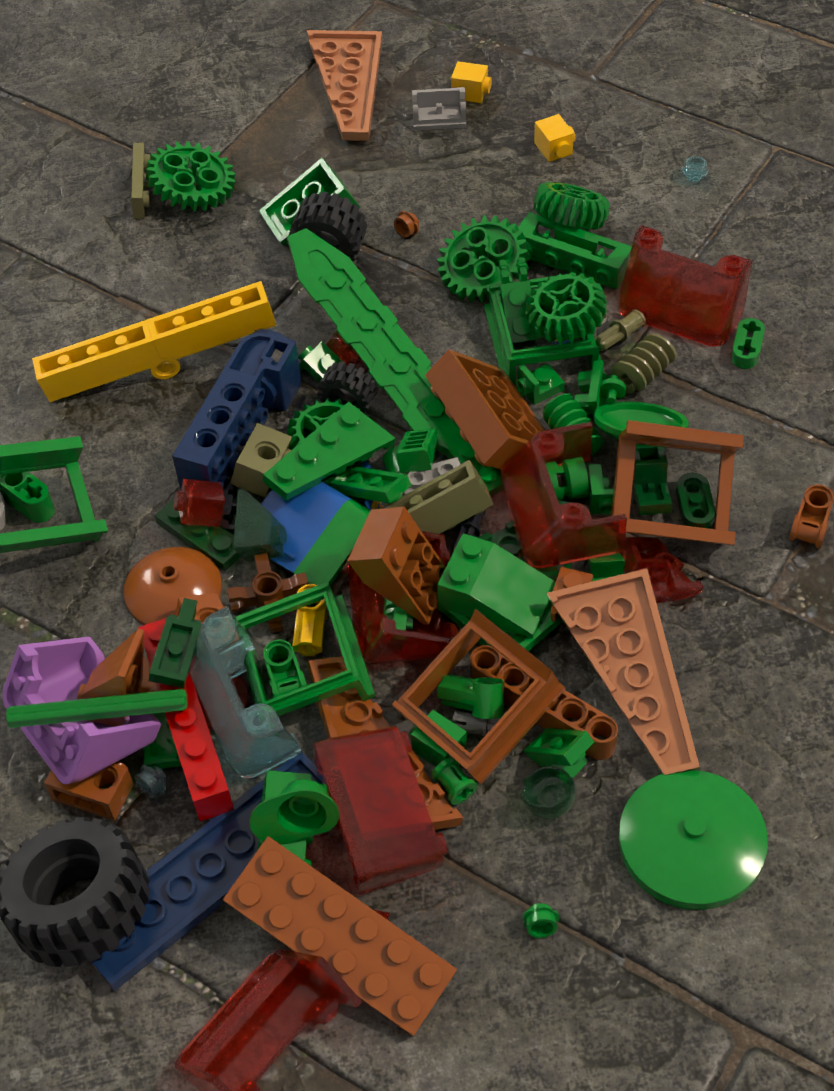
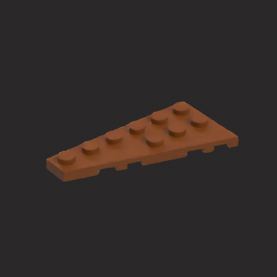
[308,656,463,842]

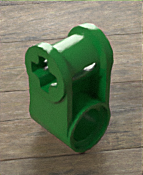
[263,639,307,698]

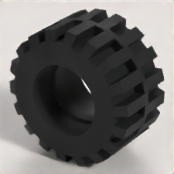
[289,192,367,262]

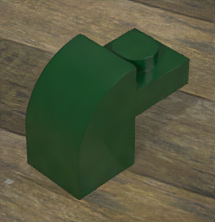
[632,444,672,516]

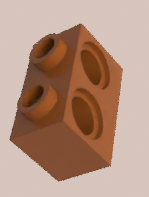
[44,761,134,821]

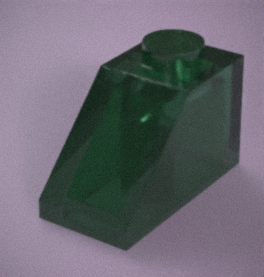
[233,489,287,561]

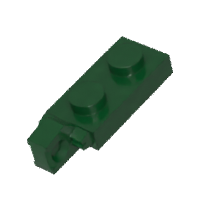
[149,598,202,689]

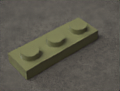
[131,143,151,219]

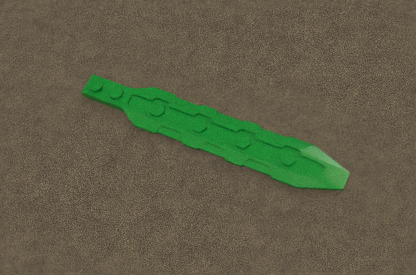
[287,228,509,496]

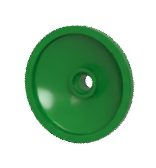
[594,402,689,442]

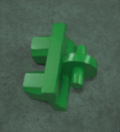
[574,360,626,416]

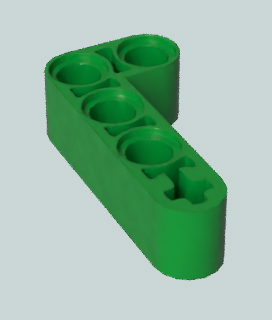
[0,472,55,523]

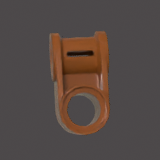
[789,484,834,549]

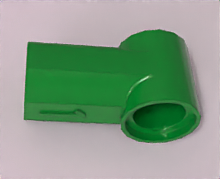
[437,674,504,719]

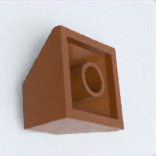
[77,629,144,727]

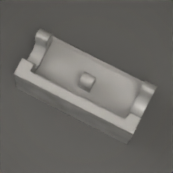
[412,87,467,131]

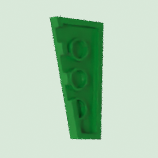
[263,402,396,501]

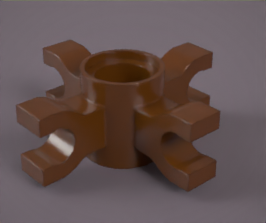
[227,553,308,633]

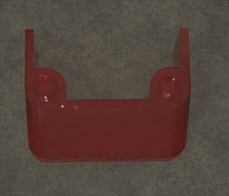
[501,422,627,568]
[174,949,363,1091]

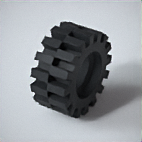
[317,362,377,414]

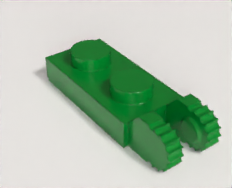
[499,257,538,343]

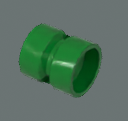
[536,457,589,505]

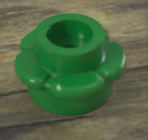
[522,903,560,938]

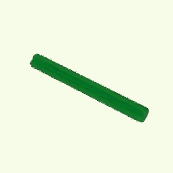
[6,689,188,728]

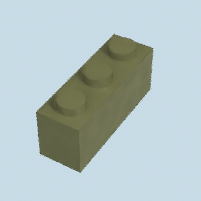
[385,460,493,540]

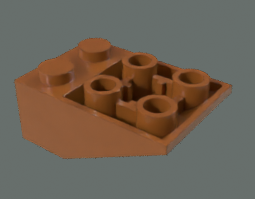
[348,507,446,625]

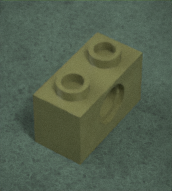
[230,423,292,498]

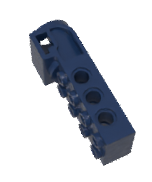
[172,329,301,505]

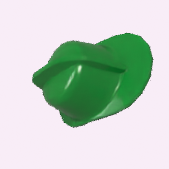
[249,779,340,844]

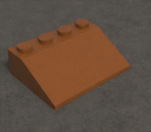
[425,349,563,470]

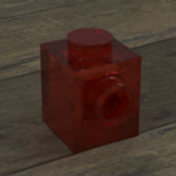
[174,479,225,527]

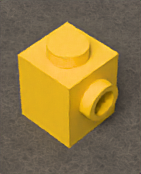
[451,61,492,103]
[534,114,576,162]

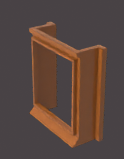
[610,420,744,546]
[392,609,566,784]

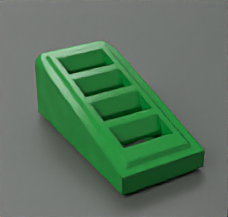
[396,428,438,473]

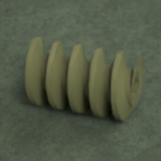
[611,334,677,394]

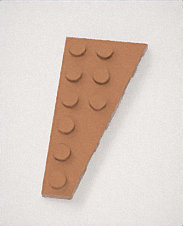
[307,30,382,141]
[547,568,700,775]

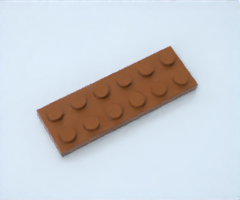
[223,836,457,1036]

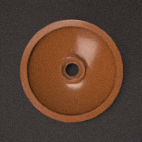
[123,547,222,625]

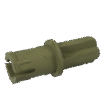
[594,310,646,351]

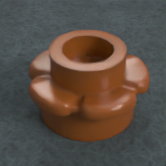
[394,211,419,238]

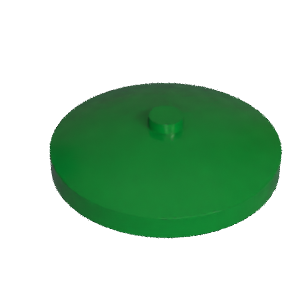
[618,770,768,910]

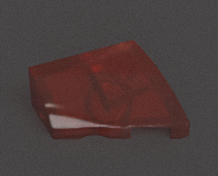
[619,537,704,603]

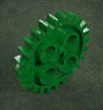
[146,141,235,211]
[437,215,530,303]

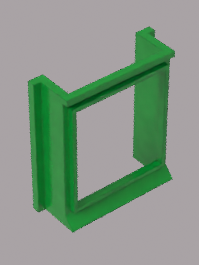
[484,273,601,384]
[0,436,108,553]
[233,582,376,738]

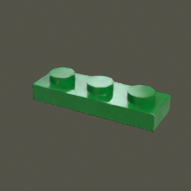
[325,465,412,503]

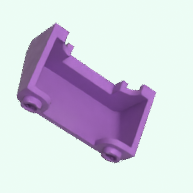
[3,637,161,784]

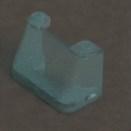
[189,606,303,779]

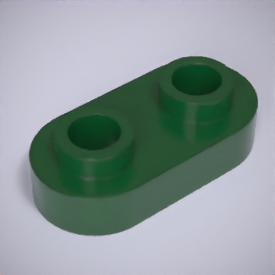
[676,472,716,529]

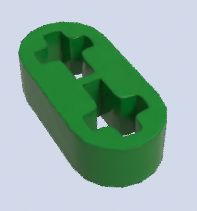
[731,318,765,369]

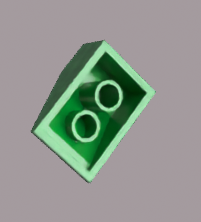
[259,158,361,245]
[437,533,556,638]

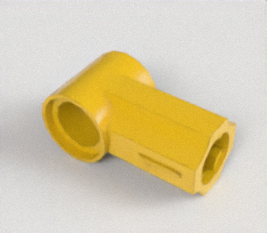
[292,584,329,656]

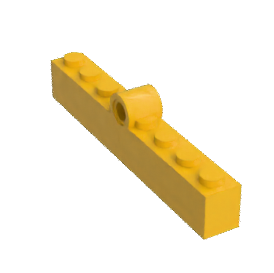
[32,281,277,402]

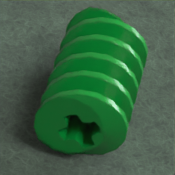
[543,393,604,460]

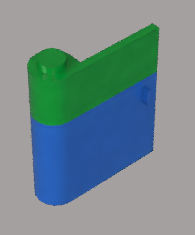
[237,482,371,585]

